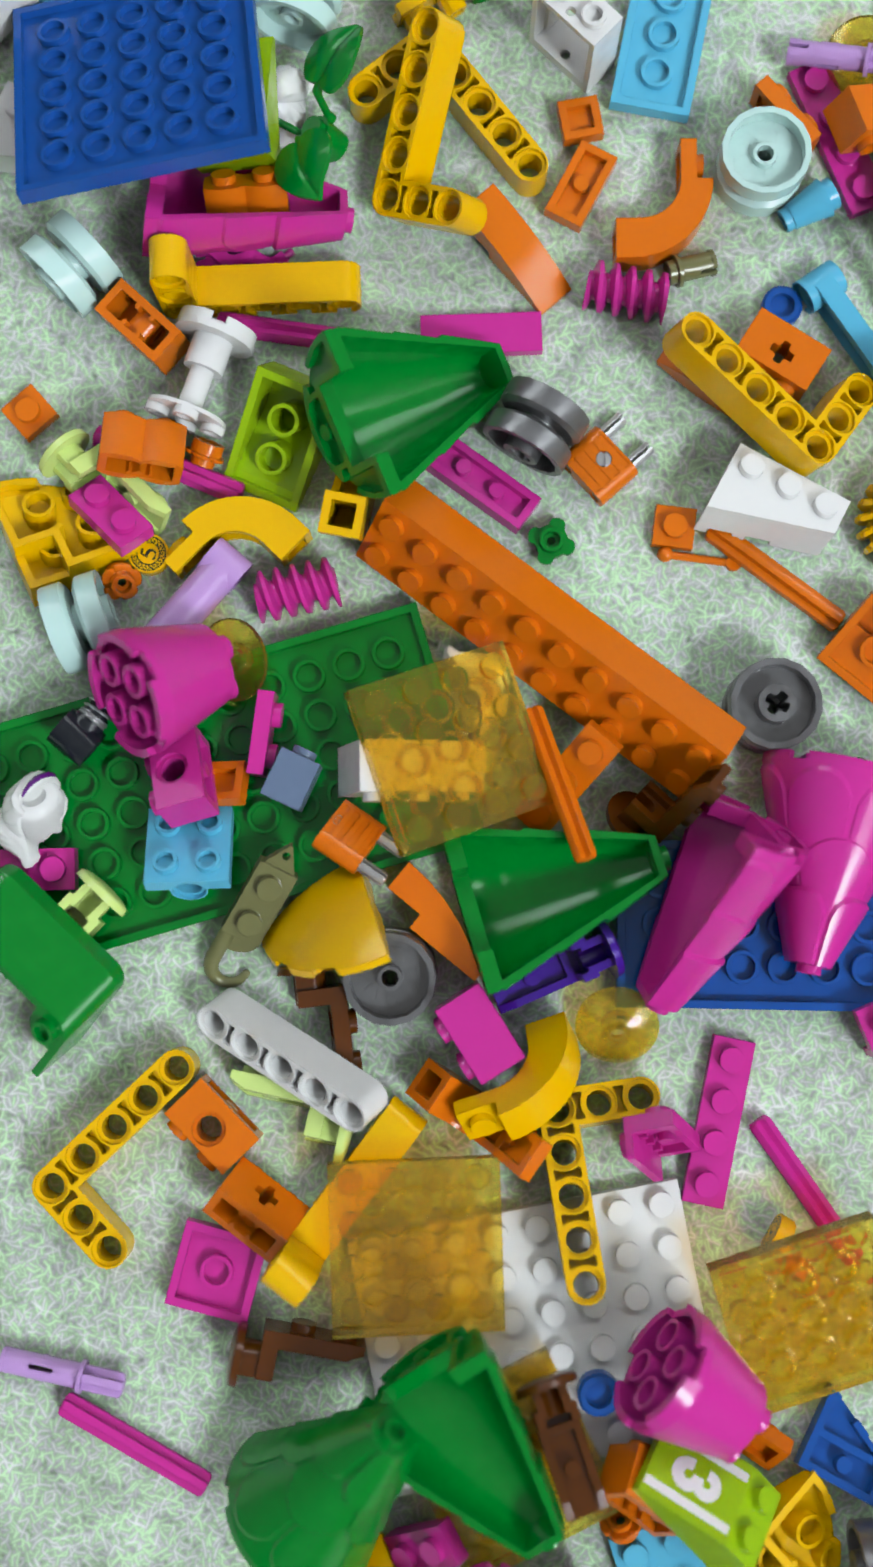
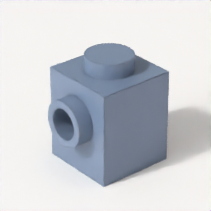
[260,744,323,813]

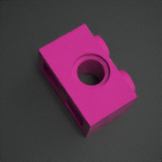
[144,727,220,828]

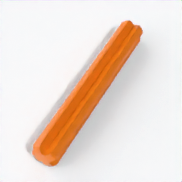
[704,529,846,632]
[522,705,597,863]

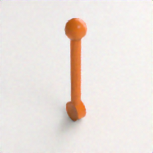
[657,547,741,572]

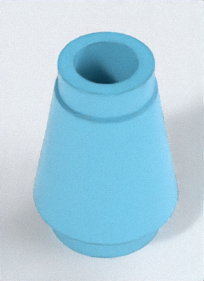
[777,177,842,233]

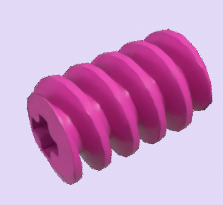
[581,259,670,326]
[253,557,342,624]

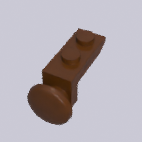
[606,763,732,844]
[277,964,363,1070]
[226,1318,366,1388]
[515,1370,608,1522]

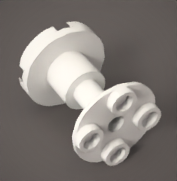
[144,305,257,439]

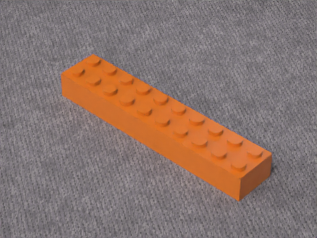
[356,481,747,797]

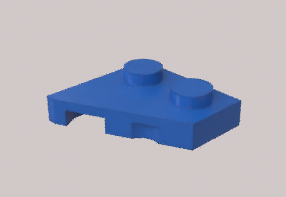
[793,1386,873,1506]

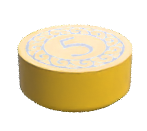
[128,534,169,576]
[760,1213,796,1259]

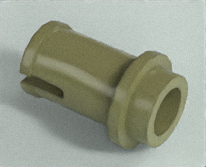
[663,249,718,288]

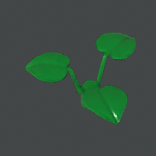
[274,24,364,201]

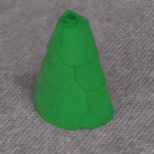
[303,326,513,499]
[440,826,672,995]
[357,1326,565,1560]
[225,1403,420,1567]

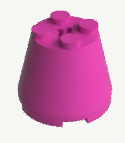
[87,623,238,758]
[614,1304,772,1464]

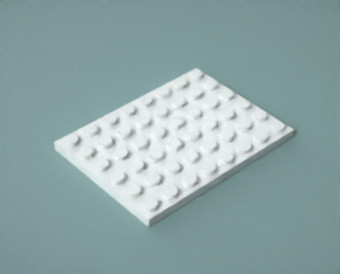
[347,1177,704,1497]

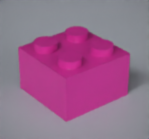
[433,980,525,1085]

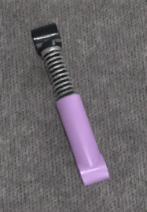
[46,537,254,767]

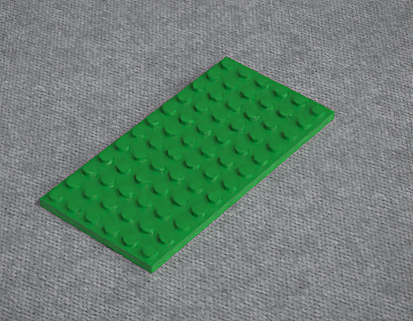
[0,602,483,979]

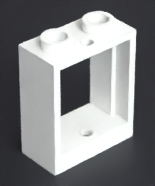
[529,0,623,94]

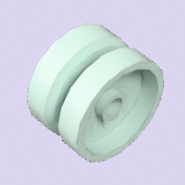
[255,0,345,52]
[713,106,812,217]
[19,208,125,318]
[37,569,121,675]

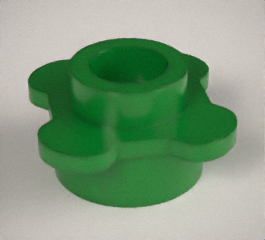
[528,518,575,565]

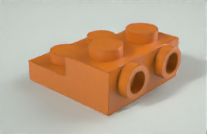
[817,591,873,703]

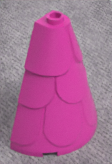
[142,168,354,257]
[760,749,873,976]
[635,794,809,1015]

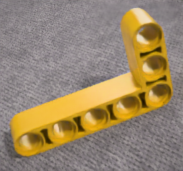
[372,6,487,236]
[348,35,548,197]
[149,234,362,319]
[662,311,873,477]
[32,1046,200,1269]
[539,1077,660,1305]
[260,1095,428,1308]

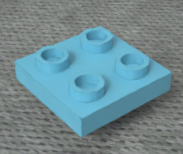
[143,806,234,900]

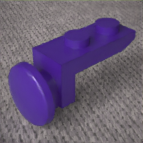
[492,922,625,1014]

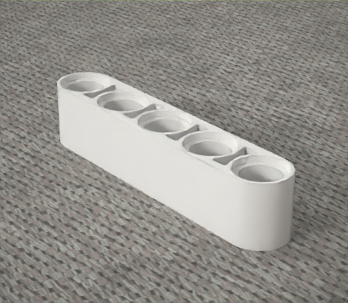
[196,988,388,1132]

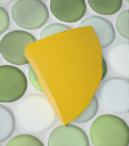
[0,478,147,607]
[262,867,391,978]
[755,1469,841,1567]

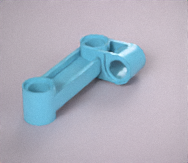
[792,260,873,380]

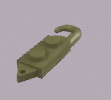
[203,843,298,988]

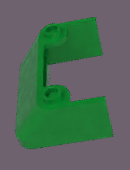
[0,864,124,1077]

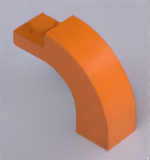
[612,138,714,272]
[405,1057,553,1182]

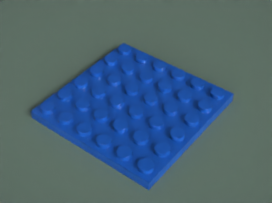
[13,0,271,205]

